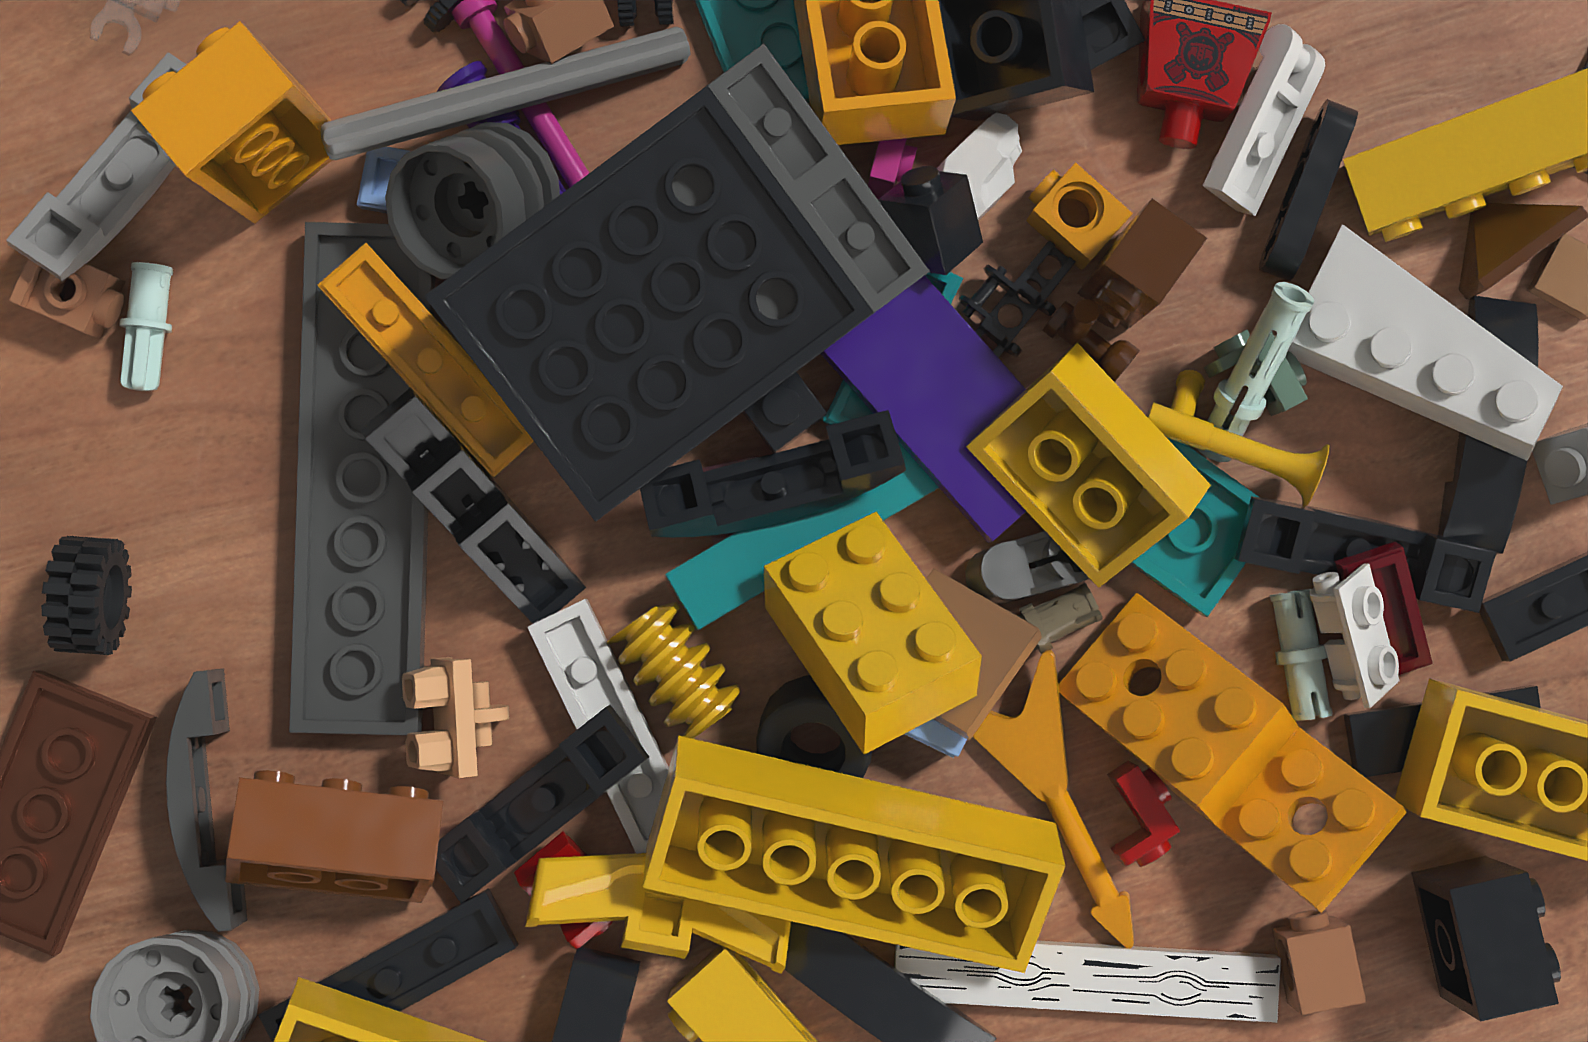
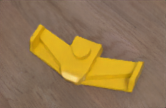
[525,853,791,974]

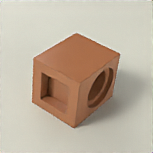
[1272,910,1366,1015]

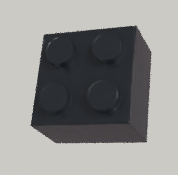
[938,0,1094,121]
[1411,856,1561,1022]

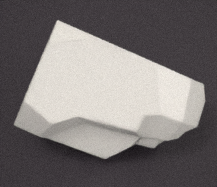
[937,113,1022,221]

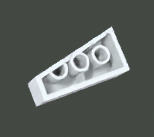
[1288,224,1563,461]

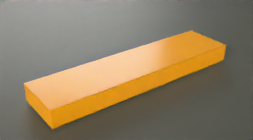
[317,243,534,478]

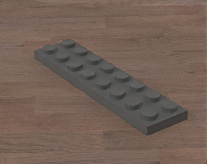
[289,222,435,735]

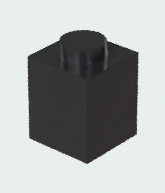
[878,166,983,275]
[742,372,827,454]

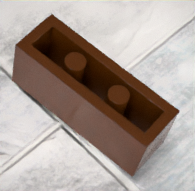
[1077,198,1207,330]

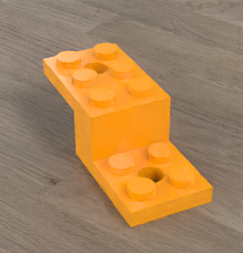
[1058,593,1406,913]

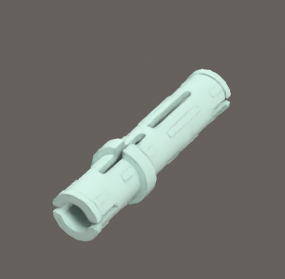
[1198,282,1314,462]

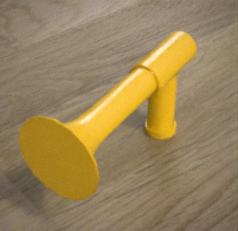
[1147,370,1330,508]

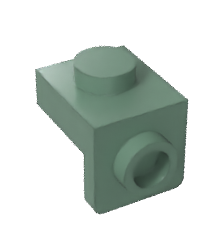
[1204,329,1308,416]

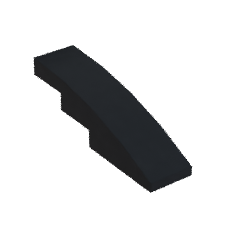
[360,388,586,624]

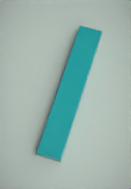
[664,443,939,631]

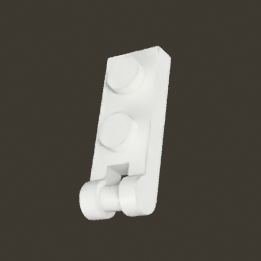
[1203,24,1325,216]

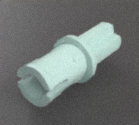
[119,262,173,391]

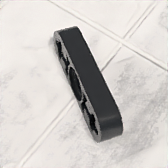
[1259,99,1358,281]

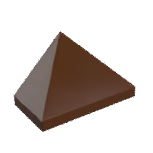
[1459,203,1588,299]

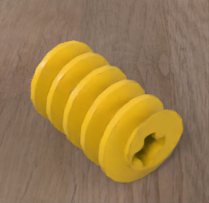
[606,601,740,739]

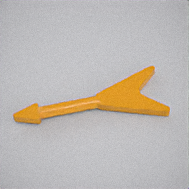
[973,650,1134,948]

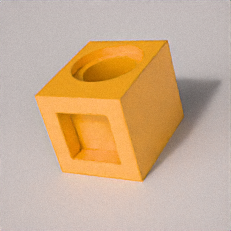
[1026,162,1133,271]

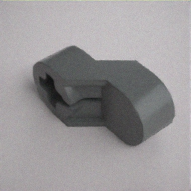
[965,531,1089,605]

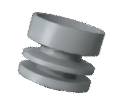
[90,929,260,1042]

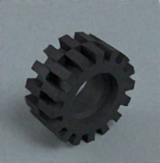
[41,536,132,655]

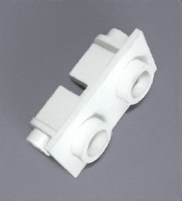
[1309,563,1400,709]

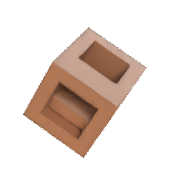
[503,0,614,64]
[9,258,125,339]

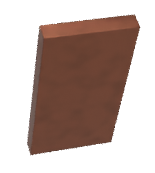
[0,670,157,956]

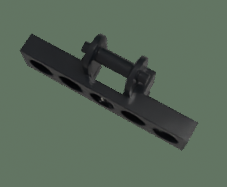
[959,240,1076,358]

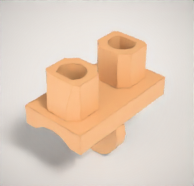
[402,657,509,778]

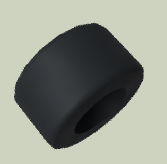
[756,675,872,778]

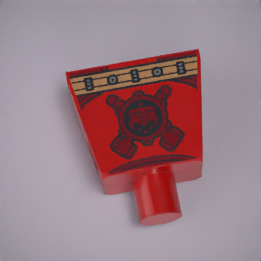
[1137,0,1272,149]

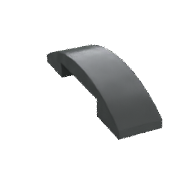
[166,668,247,932]

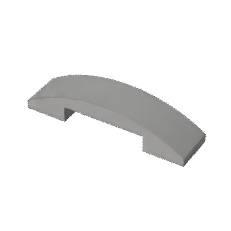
[6,52,187,281]

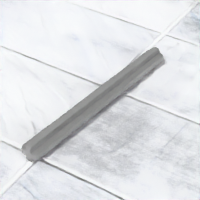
[320,27,691,160]

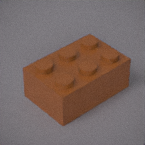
[225,770,444,903]

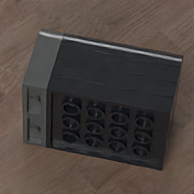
[424,44,930,522]

